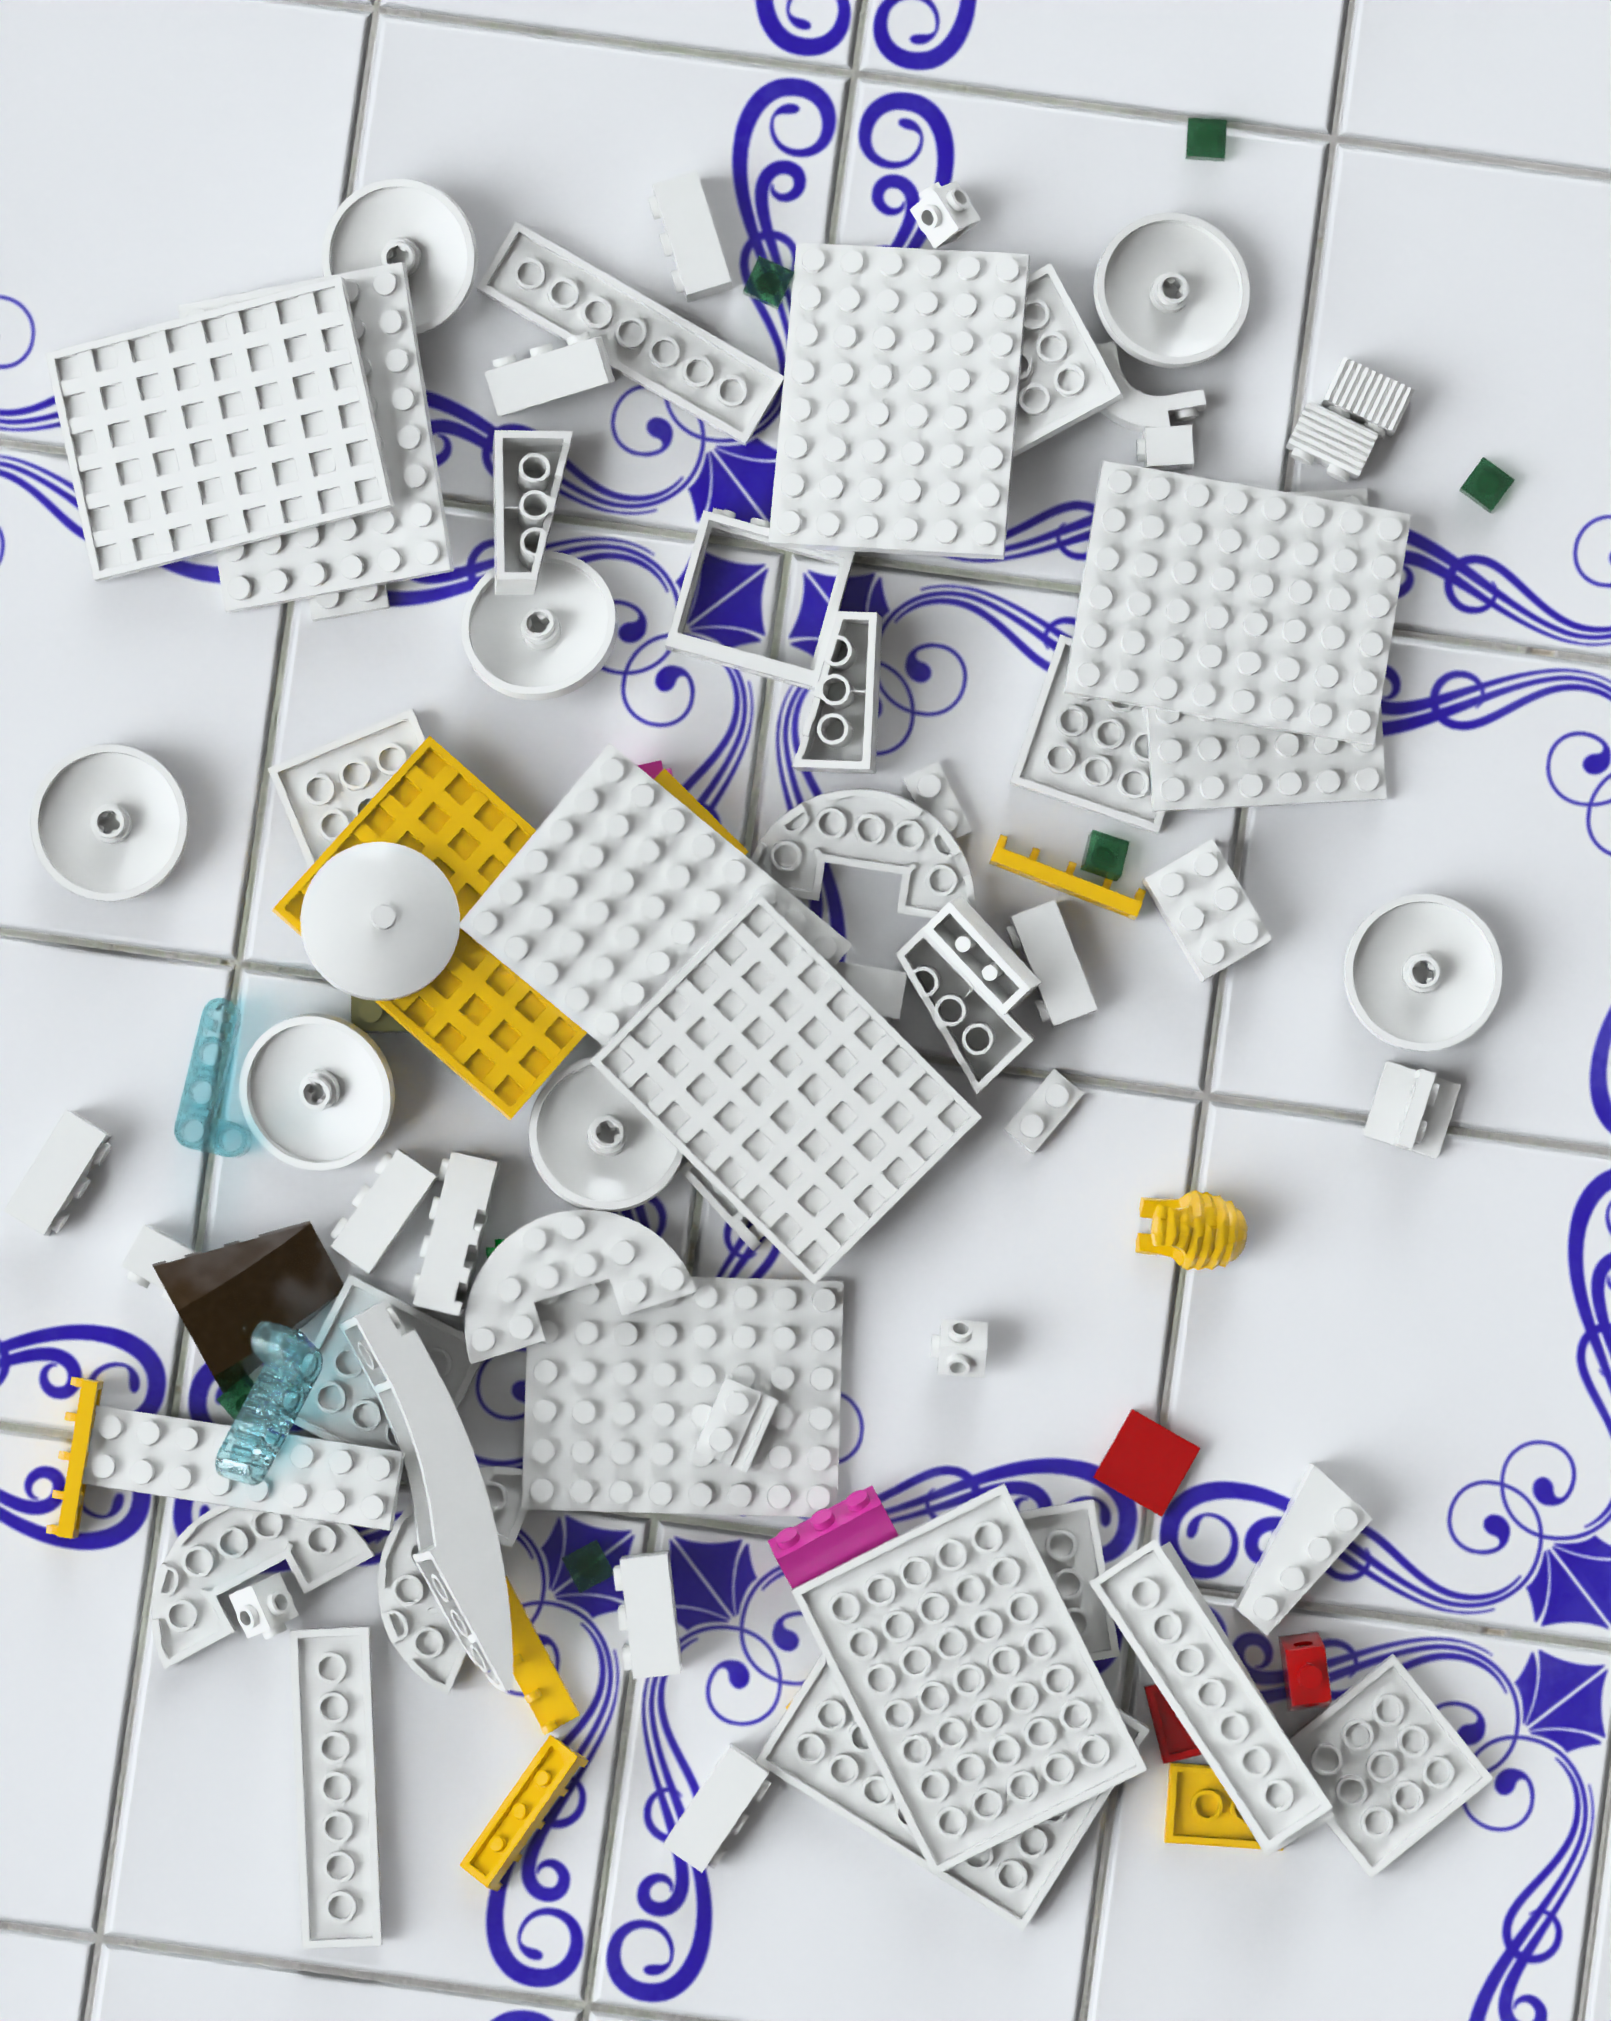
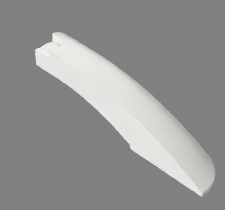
[339,1298,513,1692]

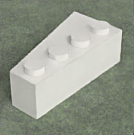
[493,430,573,595]
[792,611,882,774]
[896,926,1035,1095]
[411,1152,500,1316]
[1233,1463,1373,1636]

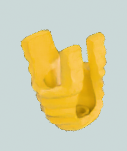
[1135,1190,1248,1271]

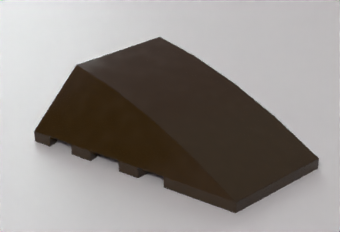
[152,1221,344,1396]

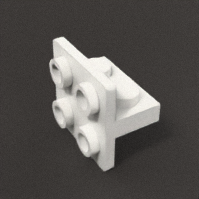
[1363,1061,1461,1159]

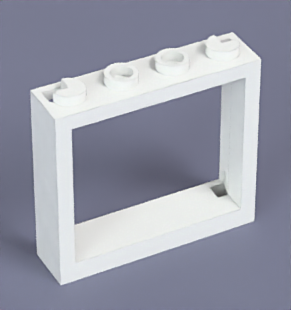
[665,508,855,691]

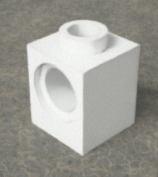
[1136,425,1194,471]

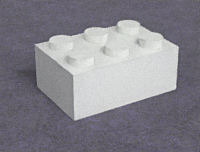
[1142,838,1273,983]
[613,1550,683,1679]

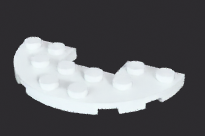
[750,788,975,919]
[465,1209,697,1365]
[377,1466,529,1695]
[151,1505,375,1669]

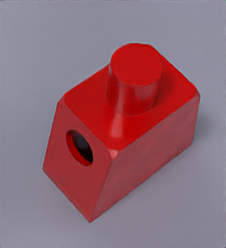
[1278,1632,1332,1712]

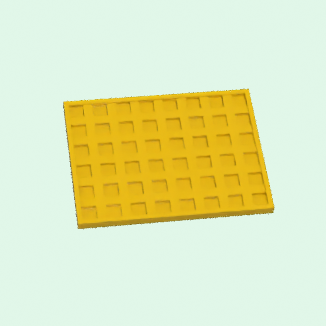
[272,736,587,1121]

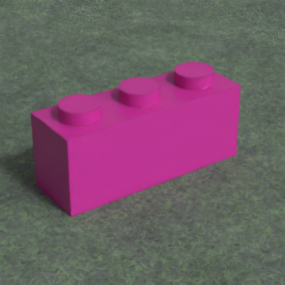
[768,1486,899,1589]

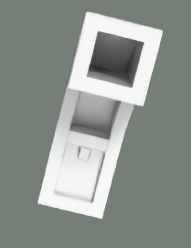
[1096,342,1206,433]

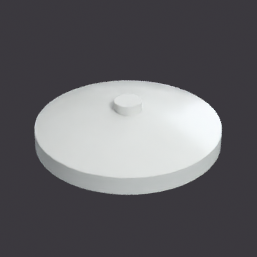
[322,179,478,335]
[1094,213,1250,368]
[461,551,618,701]
[30,744,189,902]
[300,842,460,1001]
[1344,894,1503,1052]
[239,1013,395,1171]
[528,1057,683,1212]

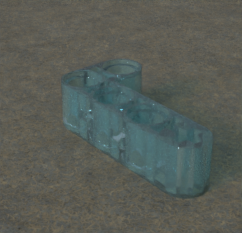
[174,998,252,1158]
[215,1321,323,1486]

